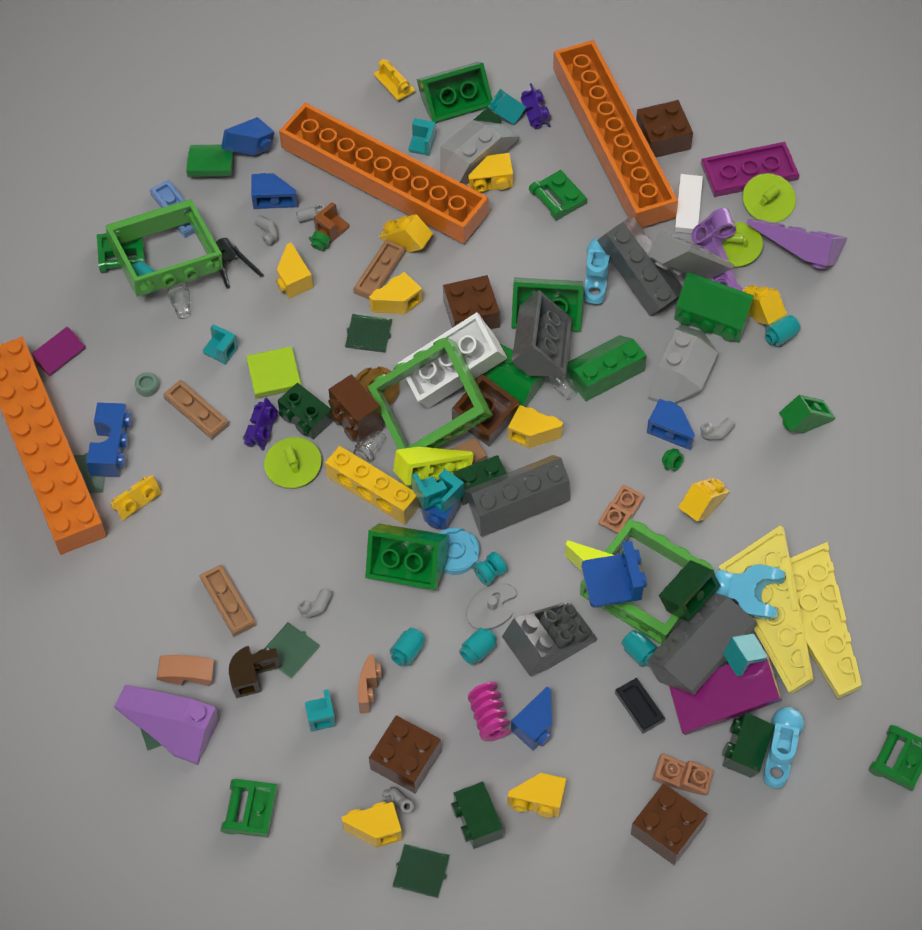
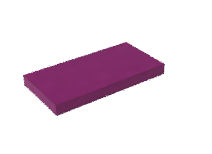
[701,142,800,197]
[669,651,782,735]

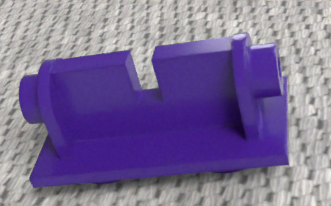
[521,83,551,129]
[243,397,278,450]

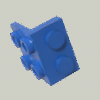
[581,541,647,608]

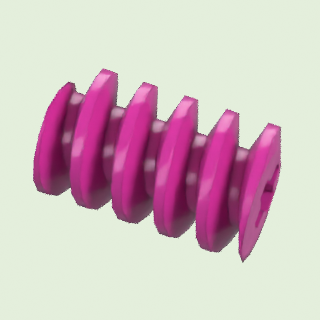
[468,682,512,741]

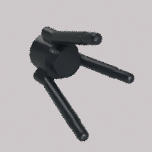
[215,238,264,289]

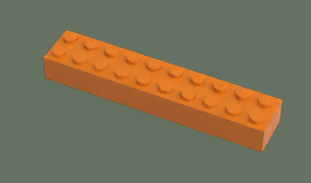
[553,40,678,228]
[279,102,489,244]
[0,336,107,555]

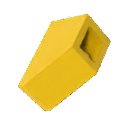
[468,153,513,192]
[379,214,433,252]
[369,272,423,314]
[742,285,787,325]
[508,405,564,448]
[678,478,730,522]
[507,773,566,818]
[341,802,403,847]

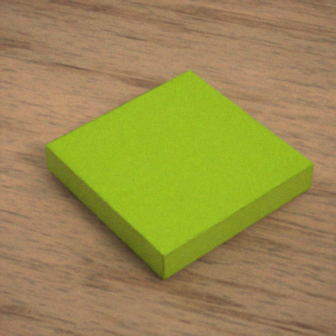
[246,346,301,398]

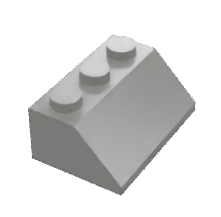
[648,230,734,280]

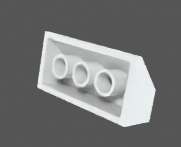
[398,312,507,408]

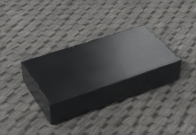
[615,678,665,734]

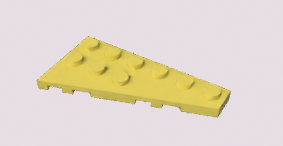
[719,525,814,694]
[790,542,862,699]

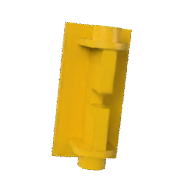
[373,59,415,101]
[110,475,162,521]

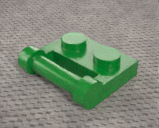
[529,170,587,220]
[97,232,146,272]
[869,725,922,791]
[220,779,278,838]

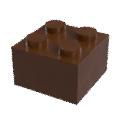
[636,100,693,158]
[443,275,500,330]
[328,374,383,446]
[452,374,519,447]
[369,715,442,794]
[631,783,708,865]

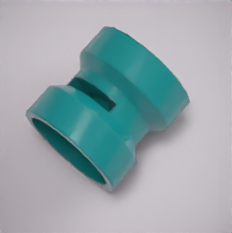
[473,551,508,586]

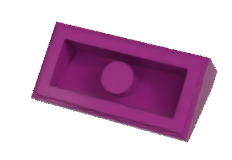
[32,327,86,376]

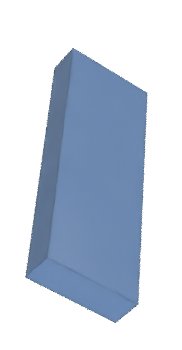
[150,180,195,238]

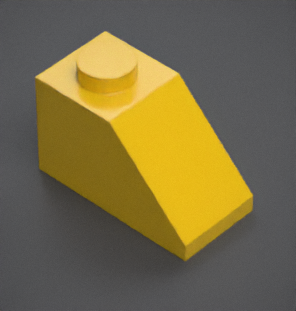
[275,242,313,299]

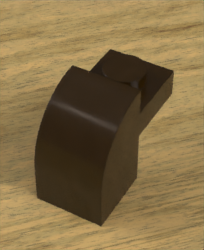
[229,646,282,699]

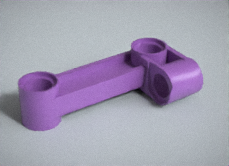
[691,208,742,291]

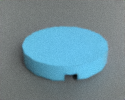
[439,527,479,575]

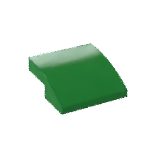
[186,144,234,177]

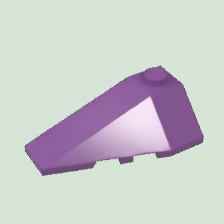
[747,219,847,269]
[114,684,219,765]

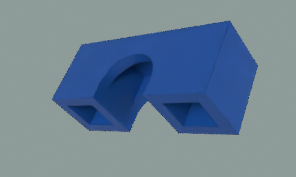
[86,402,132,477]

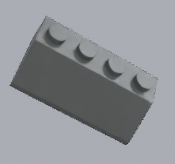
[597,215,682,316]
[512,290,572,377]
[464,455,570,537]
[647,593,757,695]

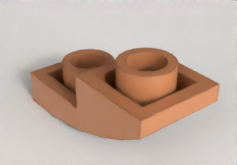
[598,484,645,534]
[358,654,382,714]
[156,655,214,686]
[652,753,714,795]

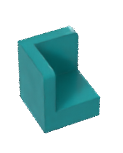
[488,89,526,124]
[409,118,436,156]
[203,324,238,365]
[434,469,464,514]
[411,473,447,510]
[723,634,767,677]
[305,689,336,732]

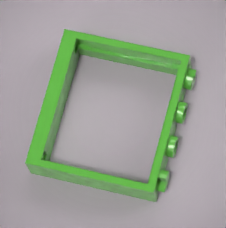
[105,199,223,297]
[368,337,493,450]
[580,518,714,644]

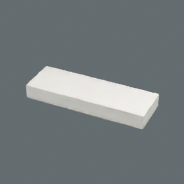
[675,174,703,233]

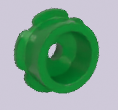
[309,231,330,251]
[662,448,684,471]

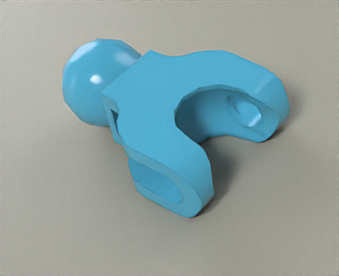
[583,237,611,304]
[714,564,786,620]
[763,707,804,788]

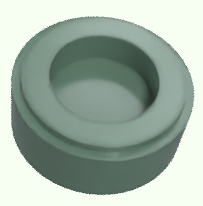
[135,372,159,397]

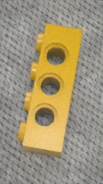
[325,445,419,525]

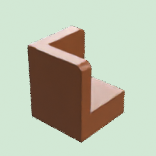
[314,202,349,243]

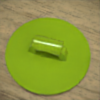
[743,173,796,222]
[722,222,763,267]
[264,437,322,488]

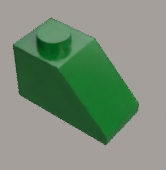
[779,394,836,434]

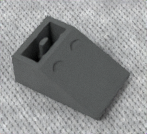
[502,601,597,676]

